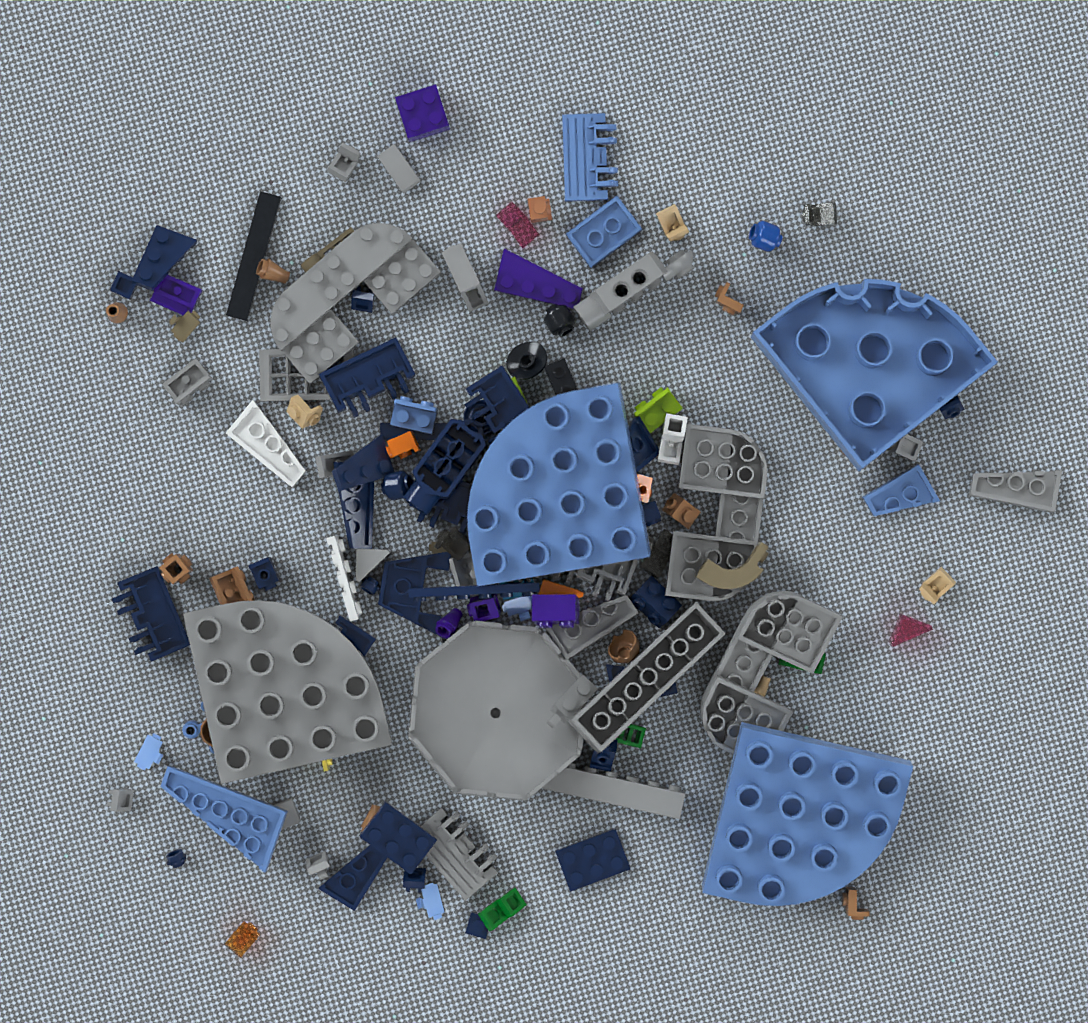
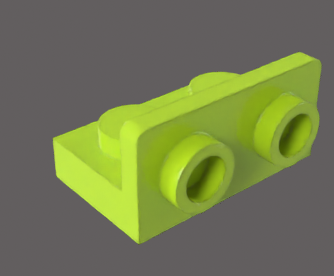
[633,387,683,433]

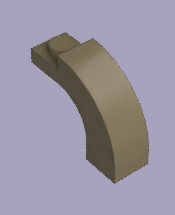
[695,542,769,589]

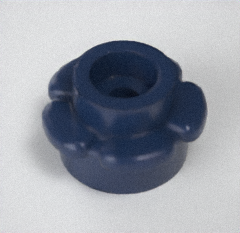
[359,577,380,596]
[166,849,186,868]

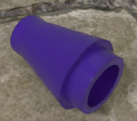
[435,608,463,639]

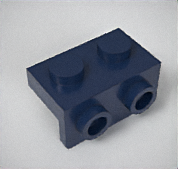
[629,575,682,628]

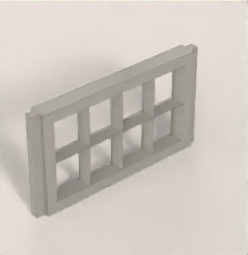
[259,348,355,401]

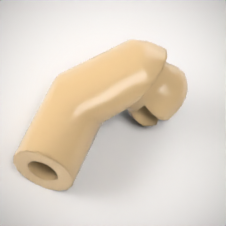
[754,676,771,697]

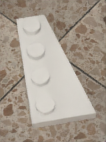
[226,400,306,488]
[326,536,362,621]

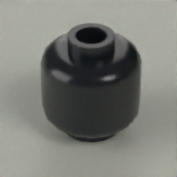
[544,304,575,337]

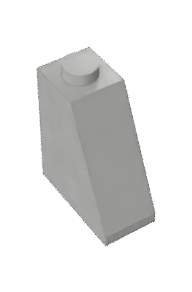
[441,243,489,312]

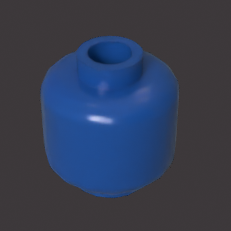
[749,221,782,252]

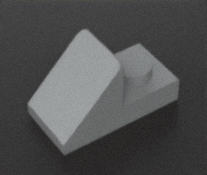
[315,450,354,478]

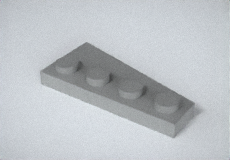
[969,470,1062,513]

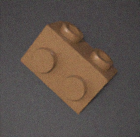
[209,566,254,605]

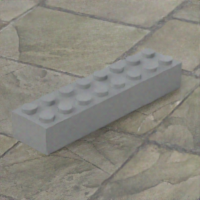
[568,602,726,753]

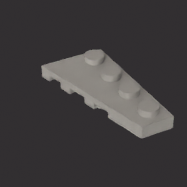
[546,595,639,660]

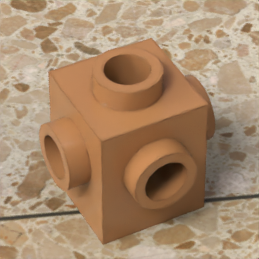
[159,553,193,584]

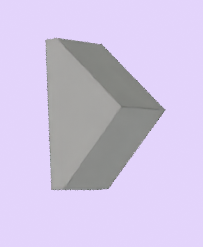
[356,549,391,583]

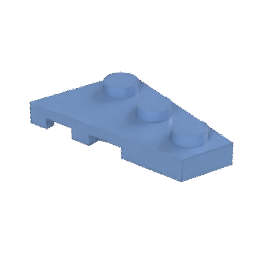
[862,464,940,516]

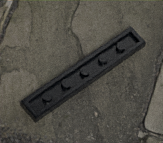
[226,191,282,321]

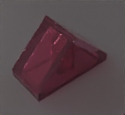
[496,202,539,249]
[889,614,933,647]

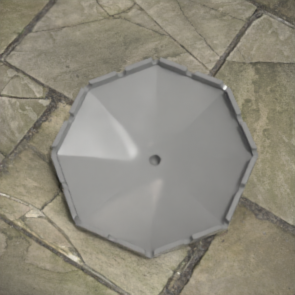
[408,621,586,801]

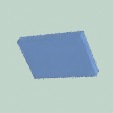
[565,196,643,269]

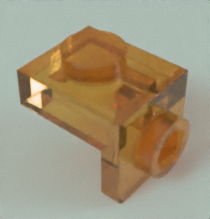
[224,921,260,958]

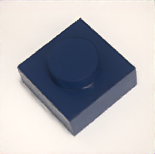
[110,271,137,300]
[465,911,488,939]

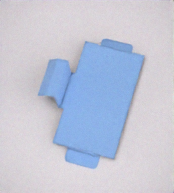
[502,594,537,621]
[134,733,163,770]
[416,883,444,920]

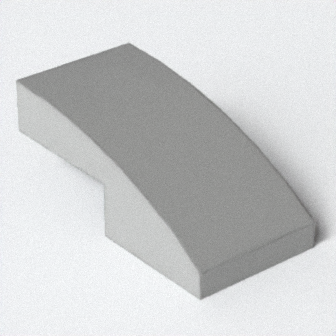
[377,144,421,194]

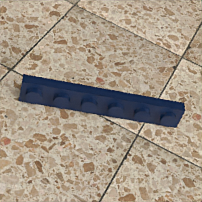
[408,582,539,601]

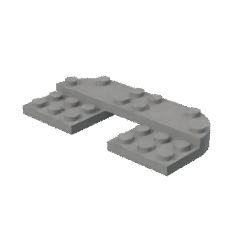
[270,223,441,384]
[665,424,767,601]
[700,591,843,754]

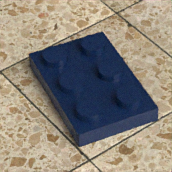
[359,801,437,874]
[555,828,631,892]

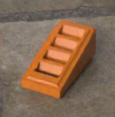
[538,579,584,598]

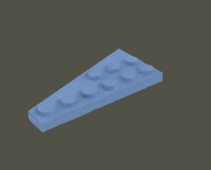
[160,766,288,873]

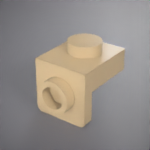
[656,204,689,241]
[286,395,323,429]
[919,567,956,604]

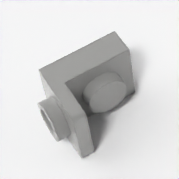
[886,434,923,462]

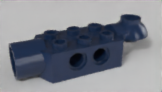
[403,400,492,516]

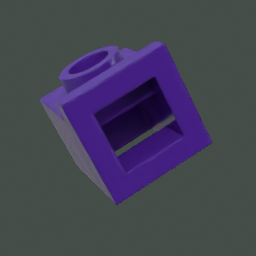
[467,594,501,622]

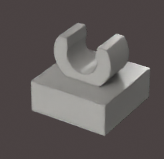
[107,788,134,812]
[306,851,330,880]

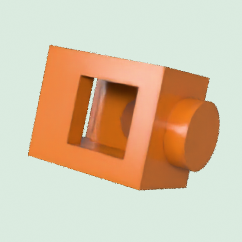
[386,431,421,459]

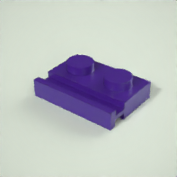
[149,275,203,316]

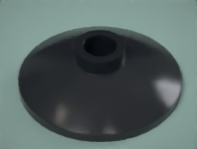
[506,342,548,380]

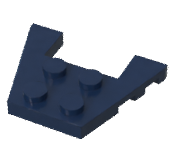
[378,551,452,635]

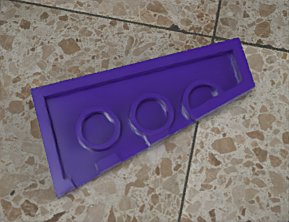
[494,249,583,309]

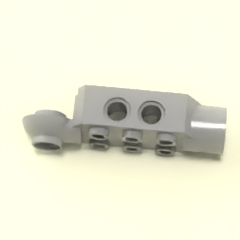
[573,250,694,332]

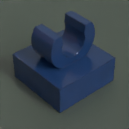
[351,286,374,313]
[403,868,426,893]

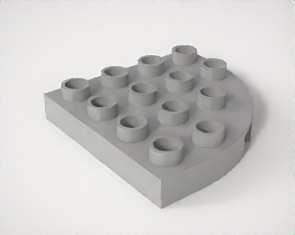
[183,601,393,784]

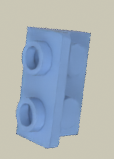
[390,396,438,434]

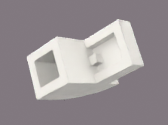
[657,413,688,465]

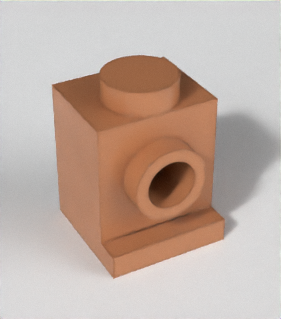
[528,196,552,223]

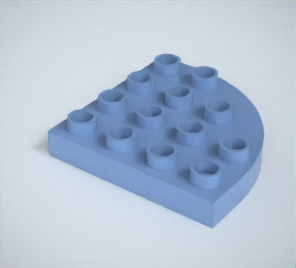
[751,279,998,472]
[467,383,651,586]
[702,722,913,906]

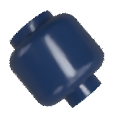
[381,471,414,501]

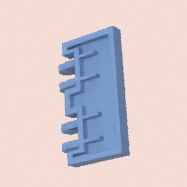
[562,113,618,202]

